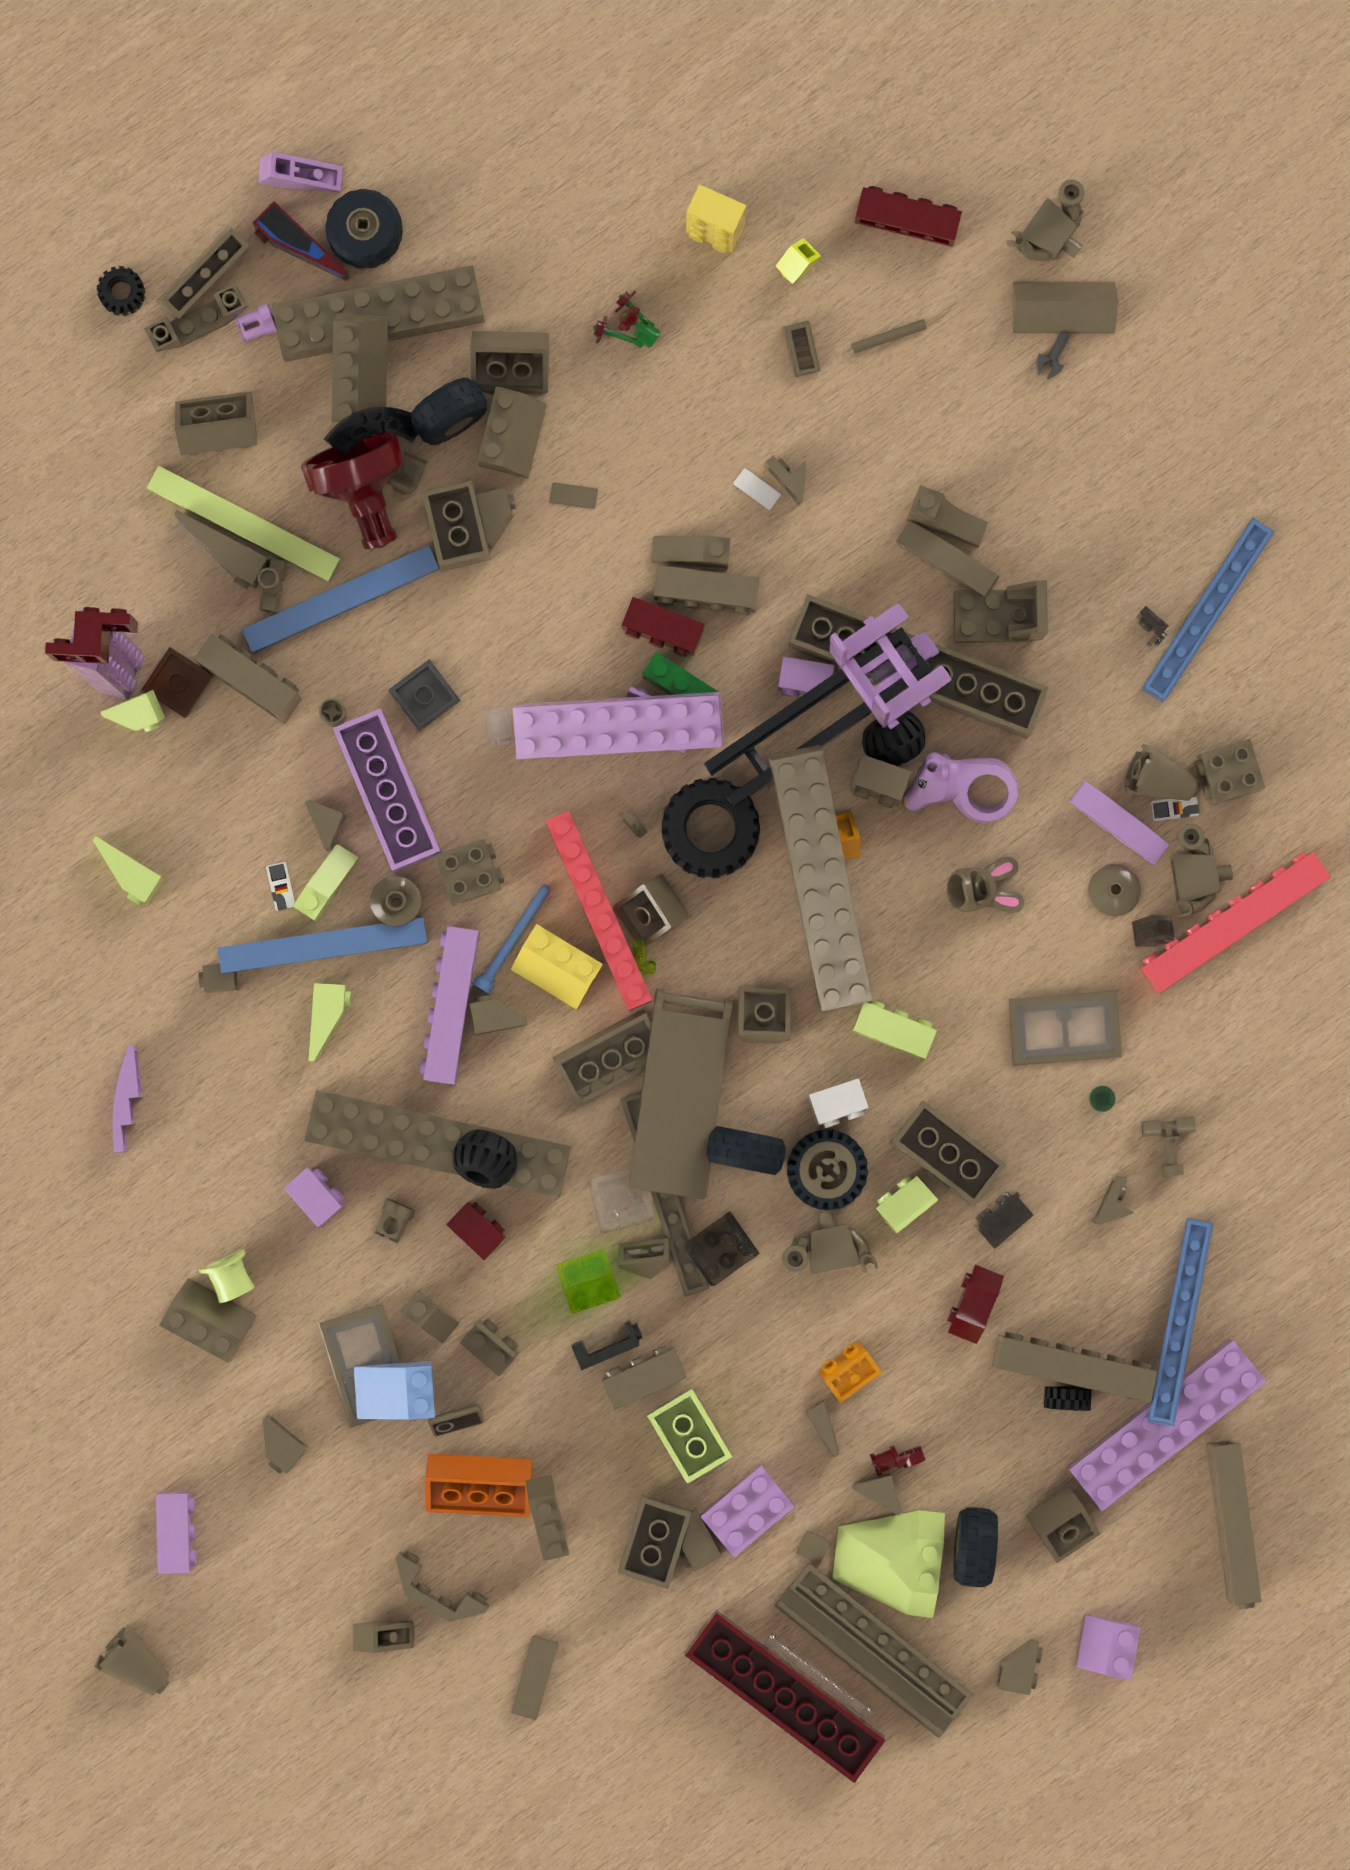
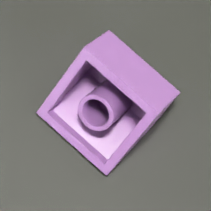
[1076,1614,1140,1680]

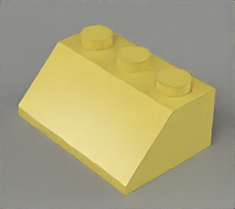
[511,924,603,1010]

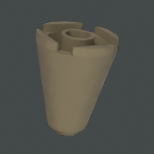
[1125,744,1200,801]
[94,1625,169,1695]

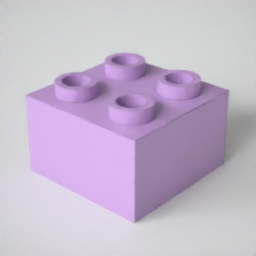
[284,1167,346,1228]

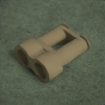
[374,1198,415,1243]

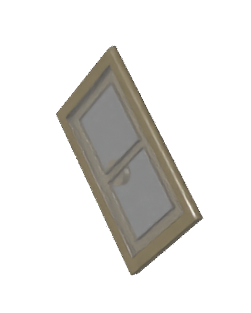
[1009,990,1122,1066]
[318,1303,401,1428]

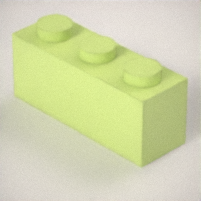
[852,1000,937,1060]

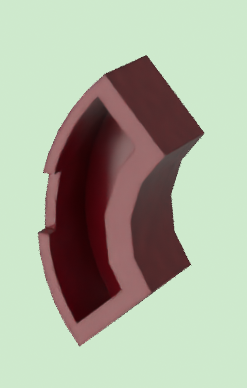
[947,1264,1004,1344]

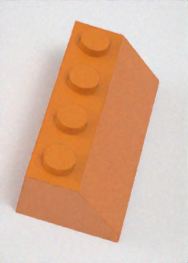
[425,1454,532,1517]

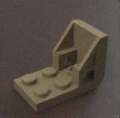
[954,580,1048,643]

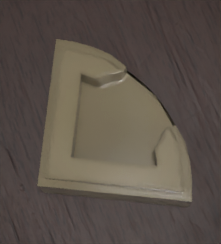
[623,810,647,838]

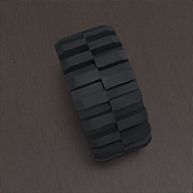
[662,778,760,879]

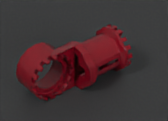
[870,1445,926,1476]

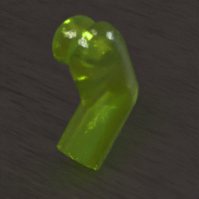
[633,939,656,975]

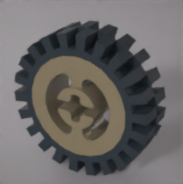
[787,1129,868,1210]

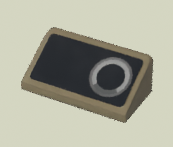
[428,1404,484,1437]

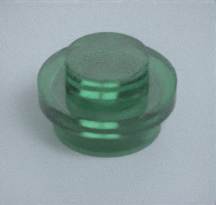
[1089,1086,1115,1112]

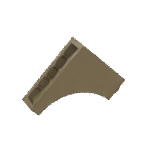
[907,485,988,547]

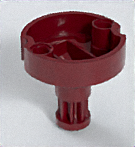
[301,432,405,549]

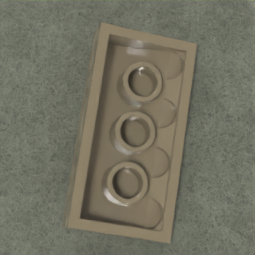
[552,1009,651,1106]

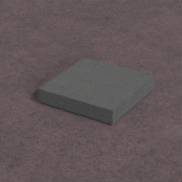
[389,659,460,731]

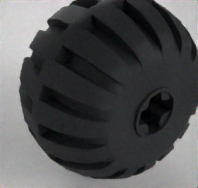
[862,711,926,766]
[453,1129,518,1189]

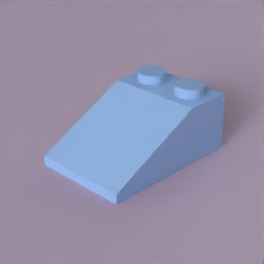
[354,1361,436,1420]

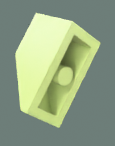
[101,690,165,732]

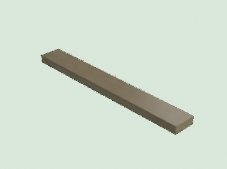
[620,1092,710,1297]

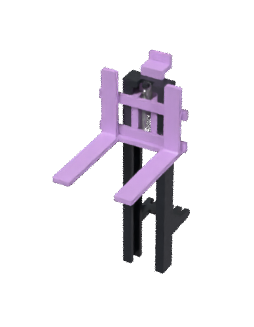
[704,604,951,808]

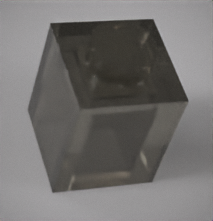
[1132,915,1175,947]

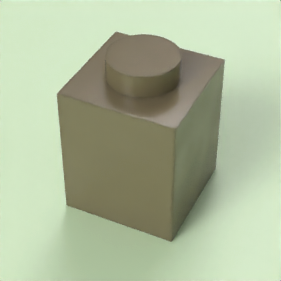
[199,964,238,993]

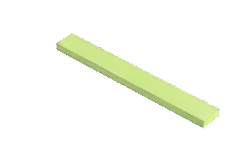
[147,466,340,583]

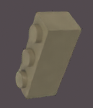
[526,1475,569,1561]

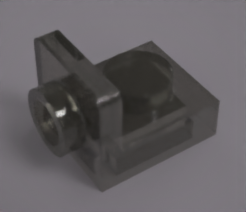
[1136,606,1169,648]

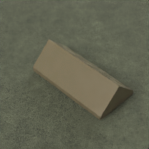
[1013,282,1118,333]

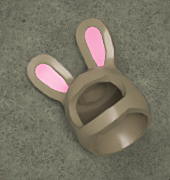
[947,857,1024,913]

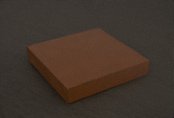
[141,647,213,718]

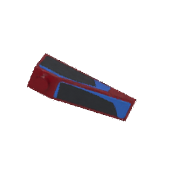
[253,201,349,281]

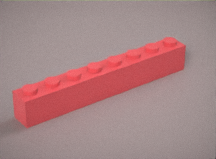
[545,811,652,1012]
[1139,852,1331,994]

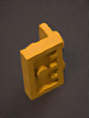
[817,1341,882,1403]

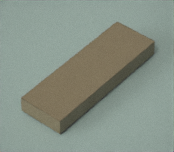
[511,1636,558,1720]

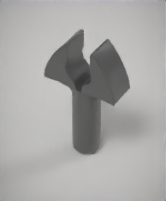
[1037,332,1069,379]

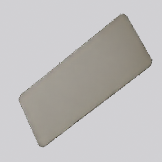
[550,482,598,509]

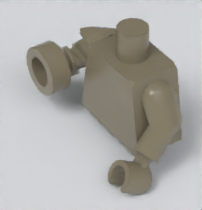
[1007,179,1085,261]
[1170,824,1233,919]
[782,1211,878,1274]

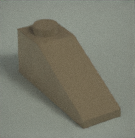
[652,536,731,569]

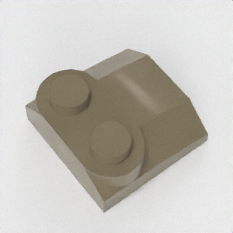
[738,987,791,1043]

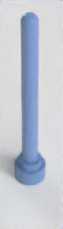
[472,885,550,995]

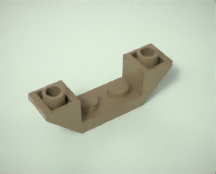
[144,283,248,352]
[396,1551,489,1622]

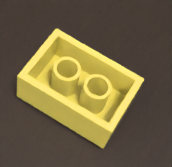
[686,184,746,253]

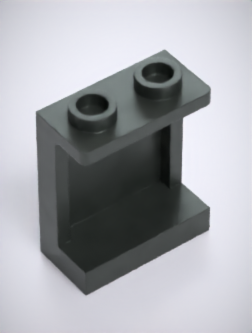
[571,1320,643,1371]

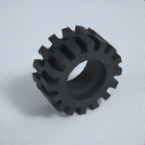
[97,266,145,316]
[1044,1386,1092,1411]

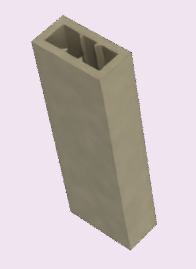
[1206,1440,1262,1609]

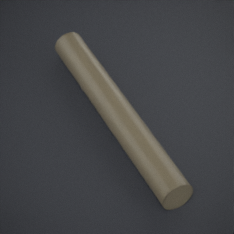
[851,319,927,354]

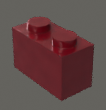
[446,1202,506,1260]

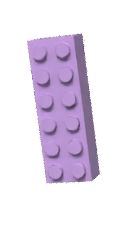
[333,708,442,874]

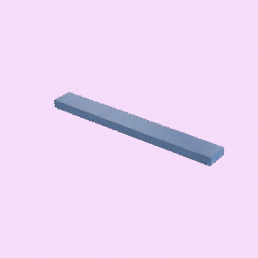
[1142,518,1275,703]
[242,545,440,654]
[217,918,427,974]
[1148,1218,1213,1427]

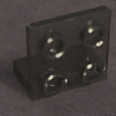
[974,1191,1033,1249]

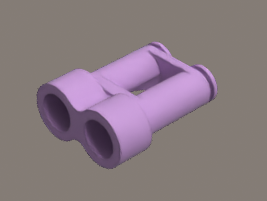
[235,303,277,342]

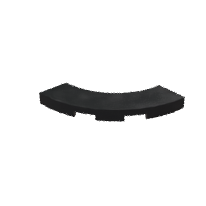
[323,407,418,455]

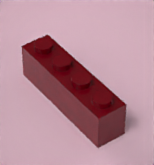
[854,186,962,247]

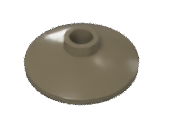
[1089,865,1140,916]
[370,876,422,926]

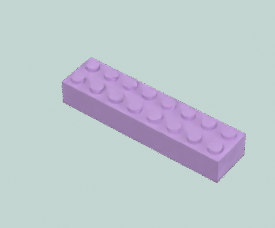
[65,610,144,700]
[512,692,725,759]
[1066,1339,1266,1511]

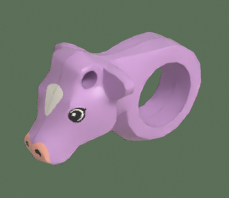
[902,752,1019,824]

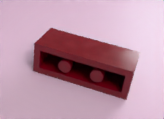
[622,597,705,658]

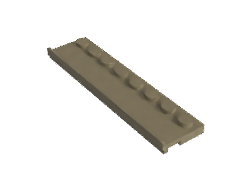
[775,1562,973,1738]

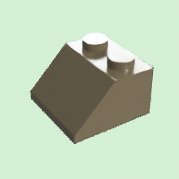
[613,874,690,949]
[1026,1486,1100,1563]

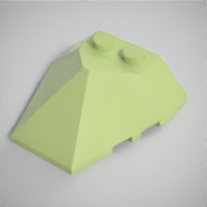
[832,1510,945,1618]

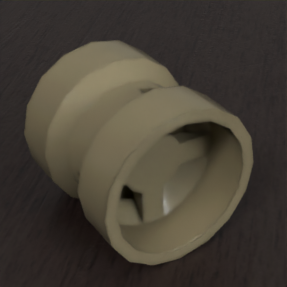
[319,698,347,727]

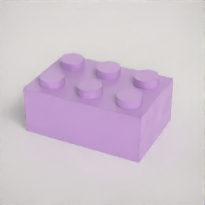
[700,1464,795,1557]

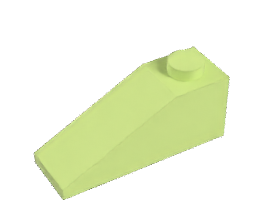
[93,836,164,906]
[293,844,359,923]
[309,983,351,1062]

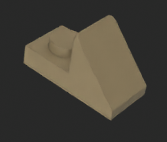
[765,455,806,505]
[1092,1175,1134,1225]

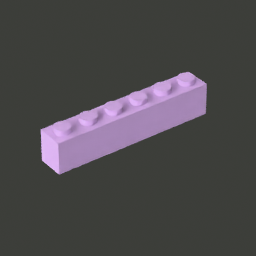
[420,926,480,1085]

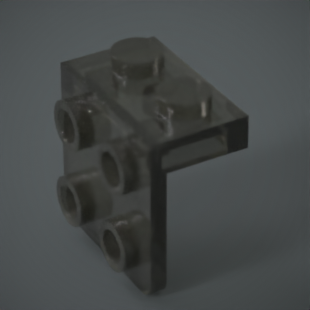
[684,1211,760,1286]

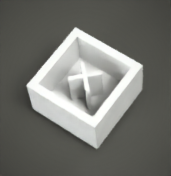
[807,1078,869,1129]

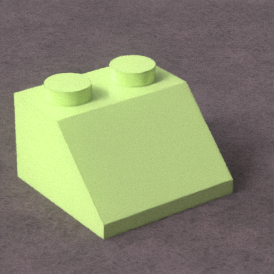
[875,1175,938,1233]

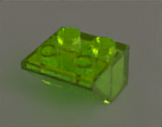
[555,1248,621,1314]

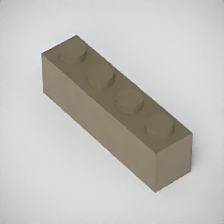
[156,227,250,319]
[654,565,759,615]

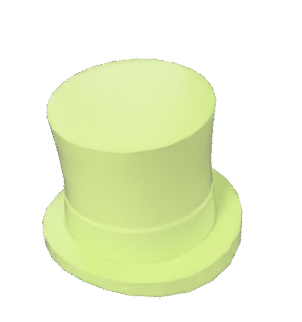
[199,1249,255,1303]

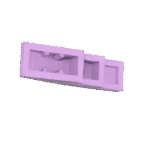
[1069,781,1169,865]
[112,1046,143,1153]

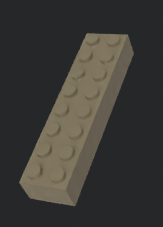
[272,265,485,362]

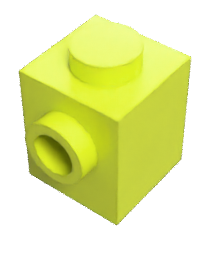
[775,238,821,284]

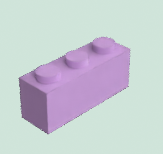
[156,1491,197,1574]

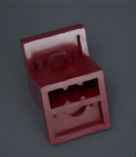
[45,607,138,664]

